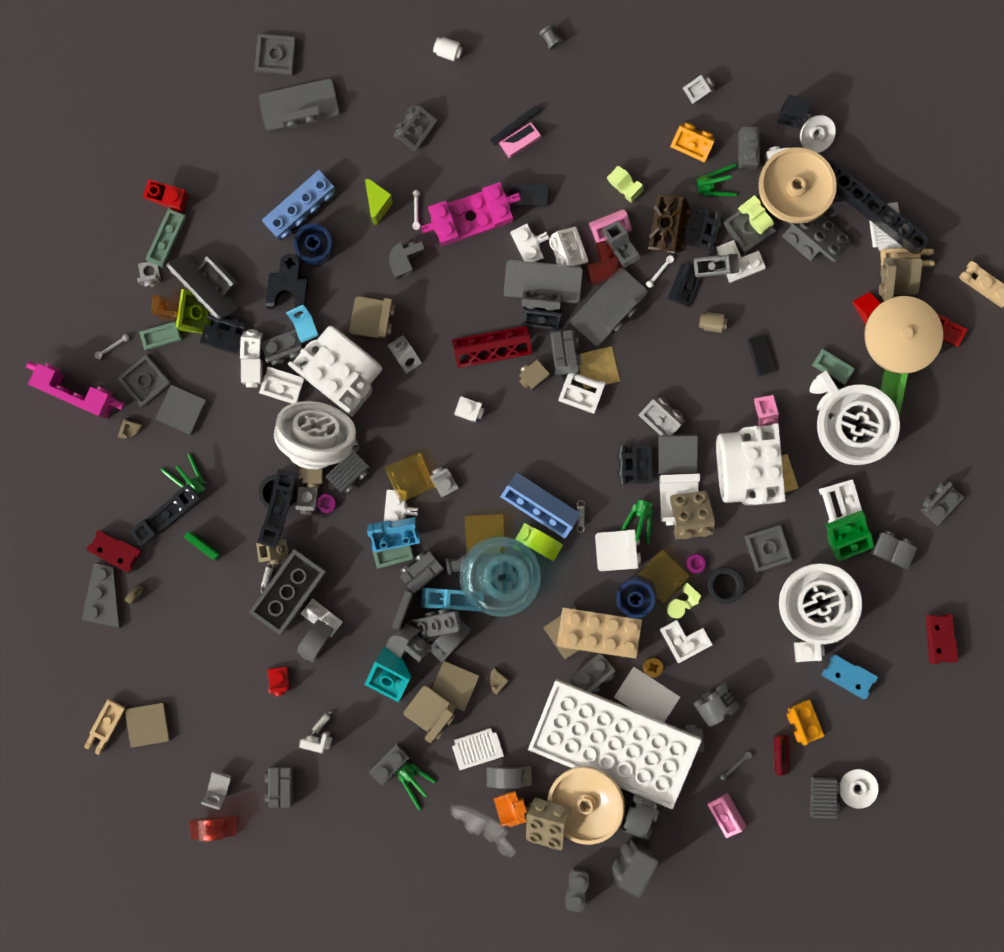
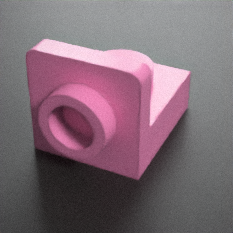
[754,395,779,426]

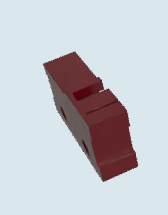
[86,530,142,574]
[926,614,958,664]

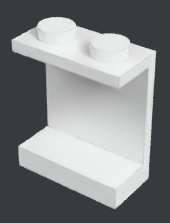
[659,474,700,525]

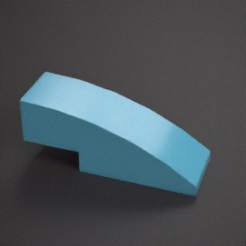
[421,588,484,611]

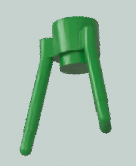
[696,163,738,197]
[161,453,206,495]
[621,500,653,544]
[396,762,436,810]

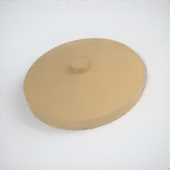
[759,147,836,223]
[865,296,943,374]
[548,766,625,845]

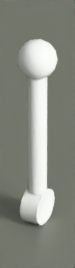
[412,190,420,230]
[646,256,674,288]

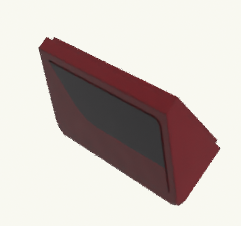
[773,735,789,776]

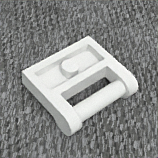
[558,373,606,414]
[819,479,862,523]

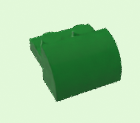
[826,510,874,562]

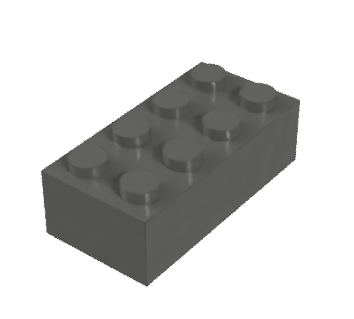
[249,549,328,635]
[612,838,658,897]

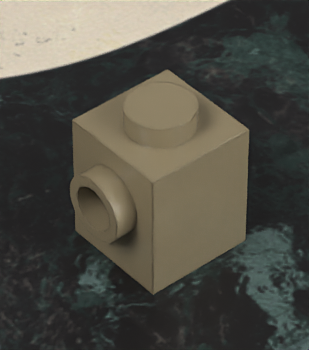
[519,360,549,391]
[299,467,324,488]

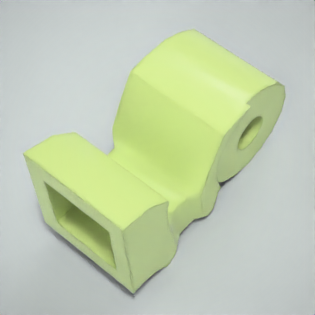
[607,166,643,203]
[738,195,774,234]
[667,583,701,618]

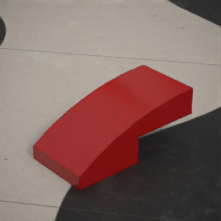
[937,313,967,347]

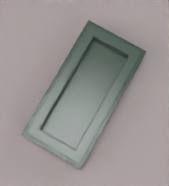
[139,321,182,351]
[812,349,855,385]
[372,545,414,569]

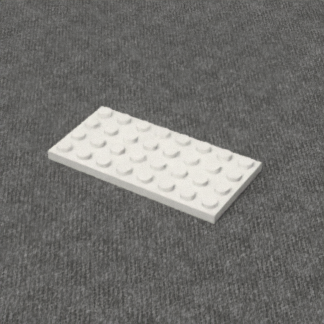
[528,679,702,809]

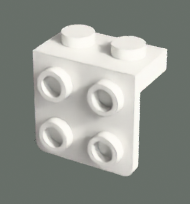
[595,530,641,571]

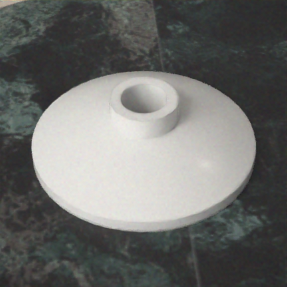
[800,115,835,153]
[840,769,878,809]

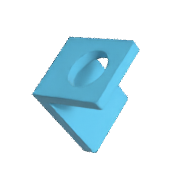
[286,305,318,343]

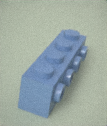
[262,170,336,240]
[501,472,581,539]

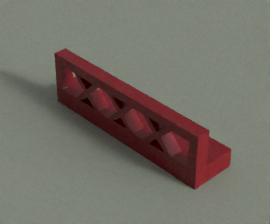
[452,325,532,368]

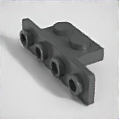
[403,609,461,638]

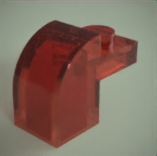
[587,241,618,286]
[190,816,237,841]

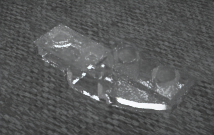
[450,803,516,858]

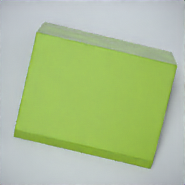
[365,179,393,225]
[176,289,212,334]

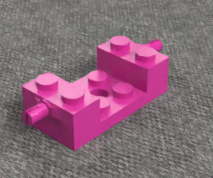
[420,182,521,247]
[26,361,125,419]

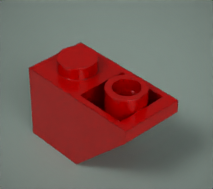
[143,179,189,213]

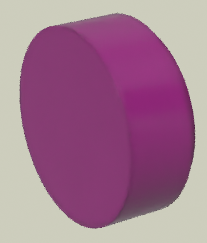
[317,494,336,513]
[686,554,706,573]

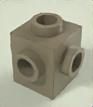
[256,539,289,565]

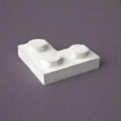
[715,240,766,283]
[660,620,712,663]

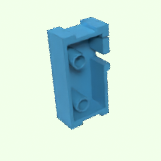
[367,517,420,552]
[821,655,878,699]

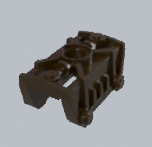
[648,194,692,253]

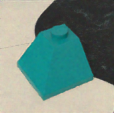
[364,647,411,702]

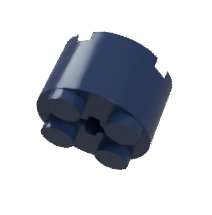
[293,223,334,265]
[616,576,657,619]

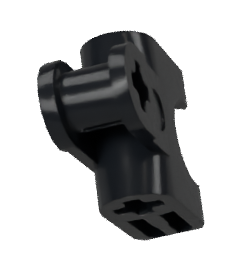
[265,254,309,313]

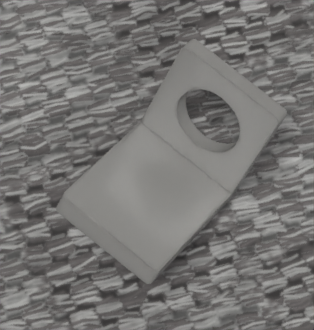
[137,262,161,288]
[387,335,422,374]
[201,770,231,810]

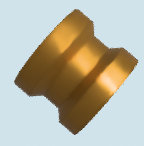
[643,657,663,677]

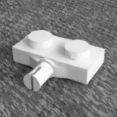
[510,224,549,262]
[384,490,419,522]

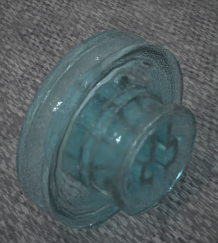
[460,537,541,617]

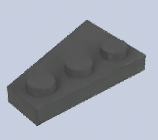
[81,563,121,628]

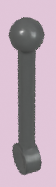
[720,751,752,781]

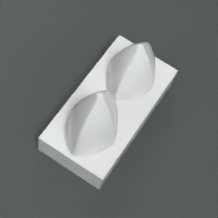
[810,371,839,411]
[301,598,343,637]

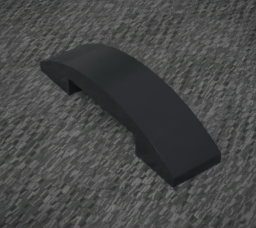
[257,469,297,548]
[129,483,200,546]

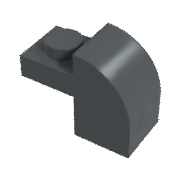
[602,220,640,268]
[389,241,425,280]
[297,619,334,663]
[431,619,471,662]
[386,625,433,662]
[487,766,532,789]

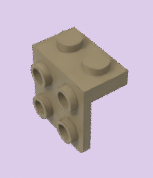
[879,257,922,301]
[349,296,395,340]
[670,491,715,540]
[404,685,456,743]
[526,798,571,850]

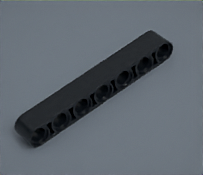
[827,160,928,254]

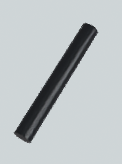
[490,105,540,145]

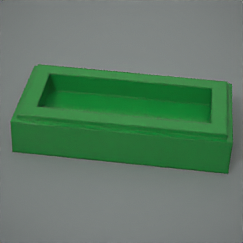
[184,532,221,561]

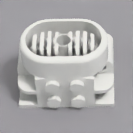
[288,326,382,417]
[716,424,785,506]

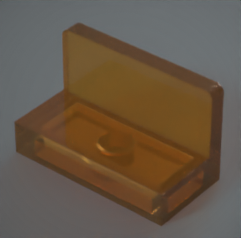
[151,295,178,320]

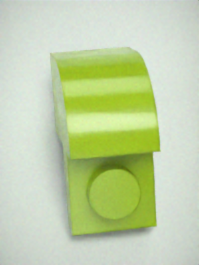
[515,523,563,561]

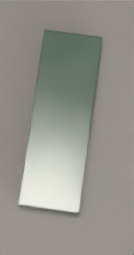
[145,208,187,268]

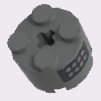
[693,683,740,726]
[621,794,659,840]

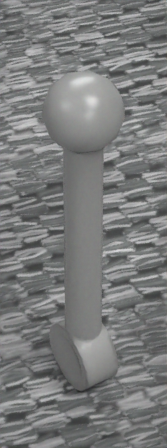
[95,334,130,359]

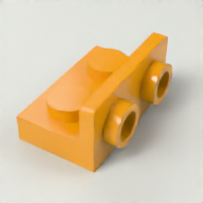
[670,122,715,162]
[787,700,824,746]

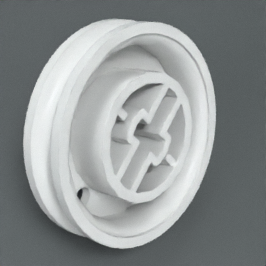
[817,385,900,465]
[274,401,356,469]
[779,564,862,644]

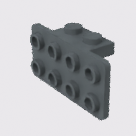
[258,79,339,131]
[782,215,852,262]
[167,254,239,319]
[504,260,583,311]
[571,268,647,346]

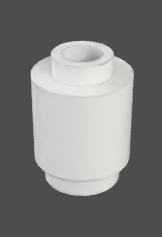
[433,37,462,61]

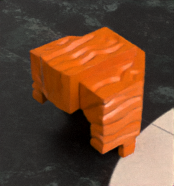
[493,791,527,827]

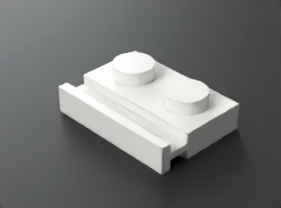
[259,367,305,404]

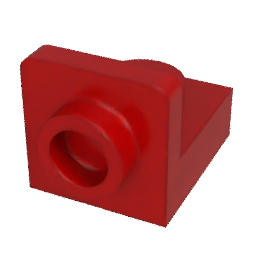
[267,667,290,696]

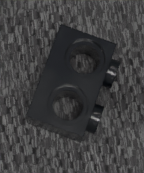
[777,95,812,129]

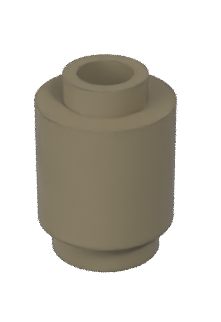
[699,312,727,333]

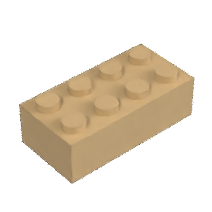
[557,608,642,658]

